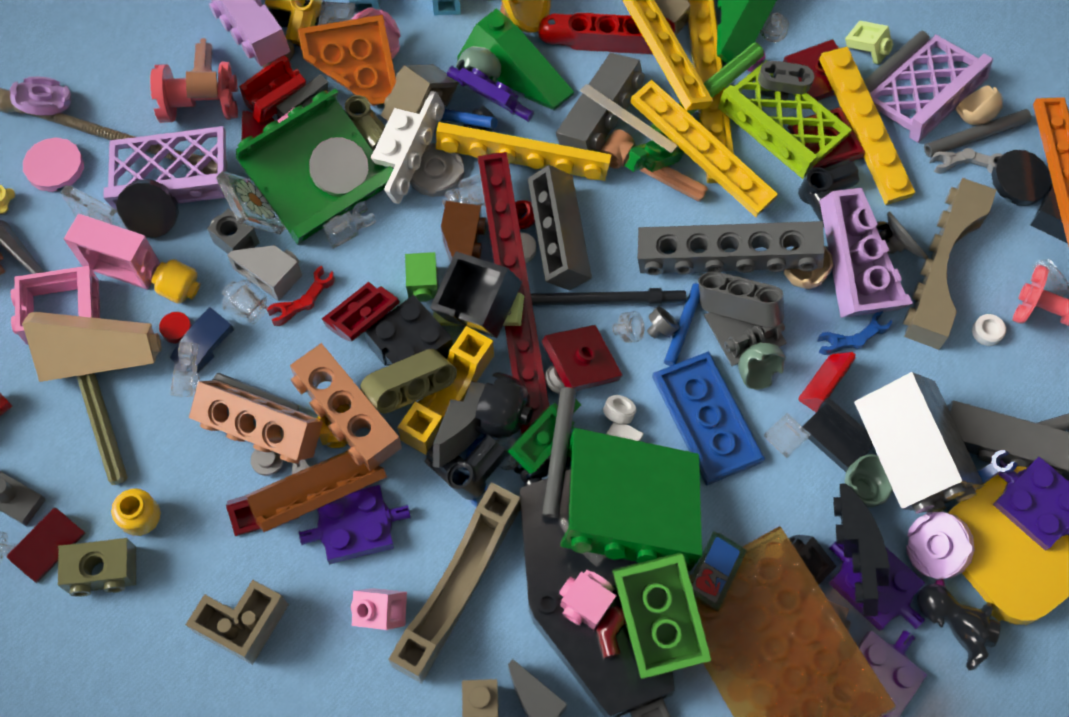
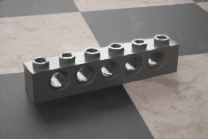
[637,221,824,275]

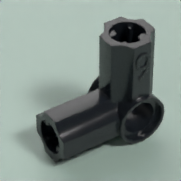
[798,160,860,229]
[424,434,509,500]

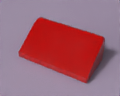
[798,352,856,412]

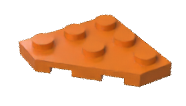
[297,14,396,106]

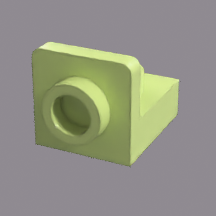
[845,21,893,64]

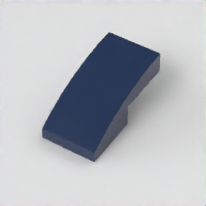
[170,307,234,378]

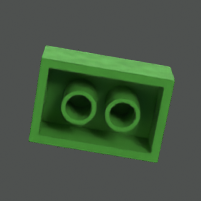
[612,553,712,679]

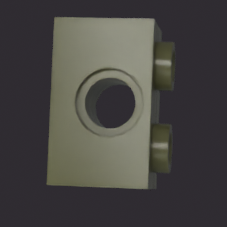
[58,538,136,597]

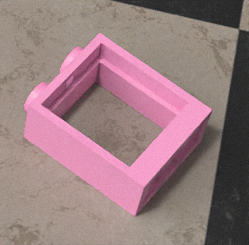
[64,213,160,290]
[11,266,100,344]

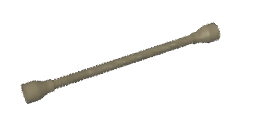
[0,88,227,175]

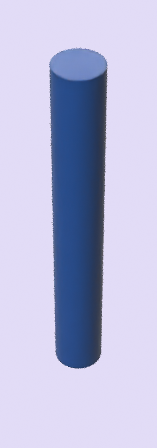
[441,109,498,129]
[664,283,700,366]

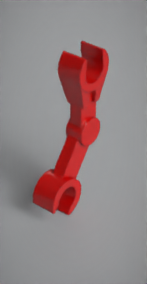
[267,266,335,326]

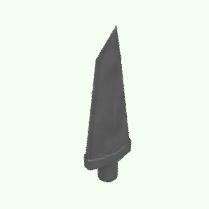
[0,220,44,274]

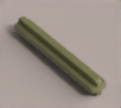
[77,373,128,485]

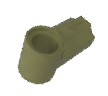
[345,95,385,152]

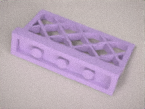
[870,35,993,143]
[103,126,230,211]

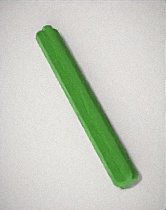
[650,43,764,136]

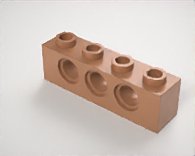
[290,343,402,472]
[189,380,323,463]

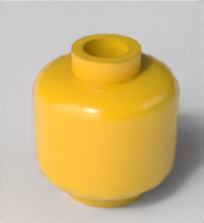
[151,259,201,304]
[111,488,161,536]

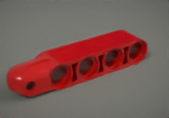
[538,13,675,54]

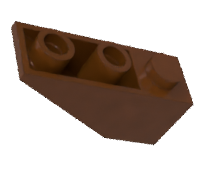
[441,201,487,263]

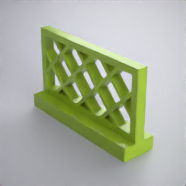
[718,60,852,179]

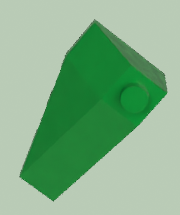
[717,0,777,64]
[457,8,574,110]

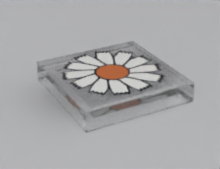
[216,171,286,234]

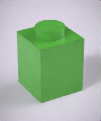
[405,252,438,302]

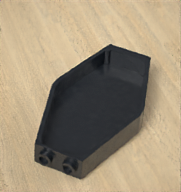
[520,466,675,717]

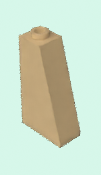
[22,312,161,382]

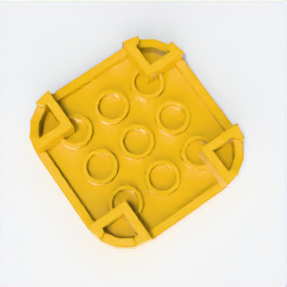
[948,466,1069,626]

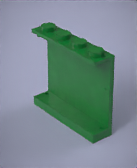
[236,88,393,245]
[560,428,702,572]

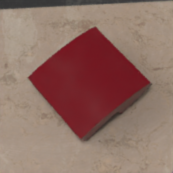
[322,282,400,342]

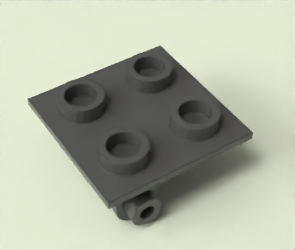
[704,312,787,366]

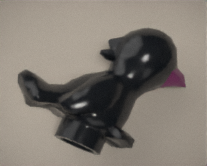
[917,579,1000,671]

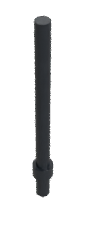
[530,288,686,306]

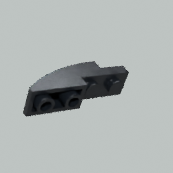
[833,483,890,617]

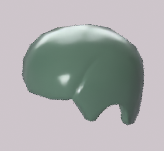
[455,46,501,82]
[738,343,786,390]
[844,454,893,508]

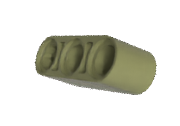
[360,349,457,414]

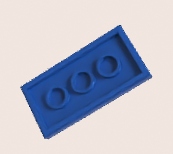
[652,351,765,486]

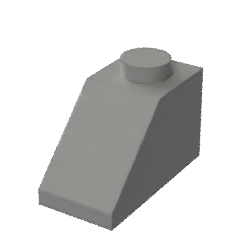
[227,245,302,301]

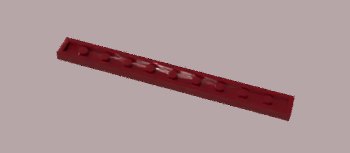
[478,152,549,435]

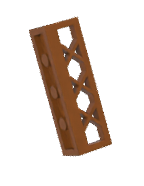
[245,450,387,532]

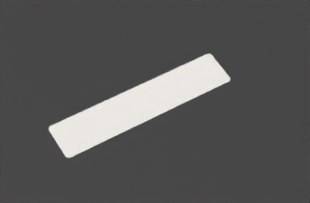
[580,84,677,153]

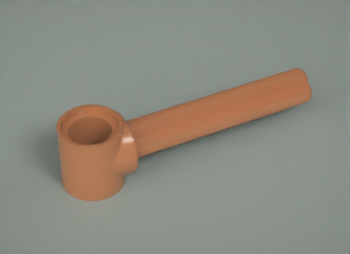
[186,38,218,98]
[599,129,708,201]

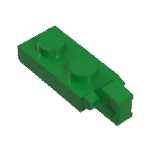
[625,138,684,172]
[508,399,582,474]

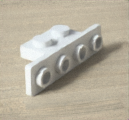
[371,91,445,204]

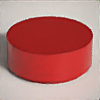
[159,312,192,344]

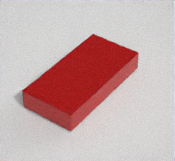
[253,74,306,124]

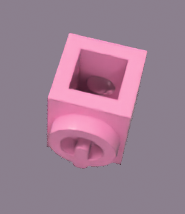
[559,570,616,630]
[351,588,407,630]

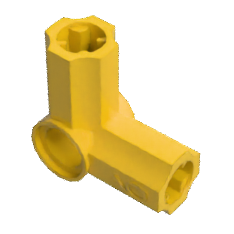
[265,0,324,46]

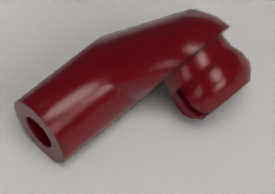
[596,606,626,659]

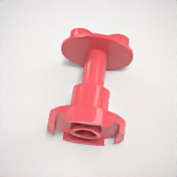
[150,61,238,123]
[1012,264,1069,326]

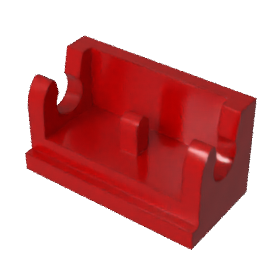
[239,55,300,112]

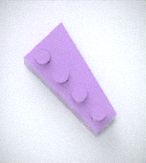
[209,0,291,66]
[820,188,913,318]

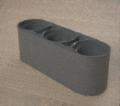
[698,271,784,327]

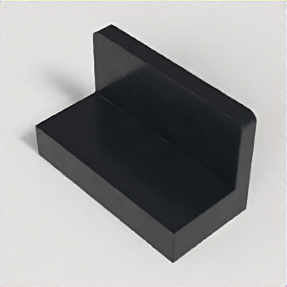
[800,398,873,472]

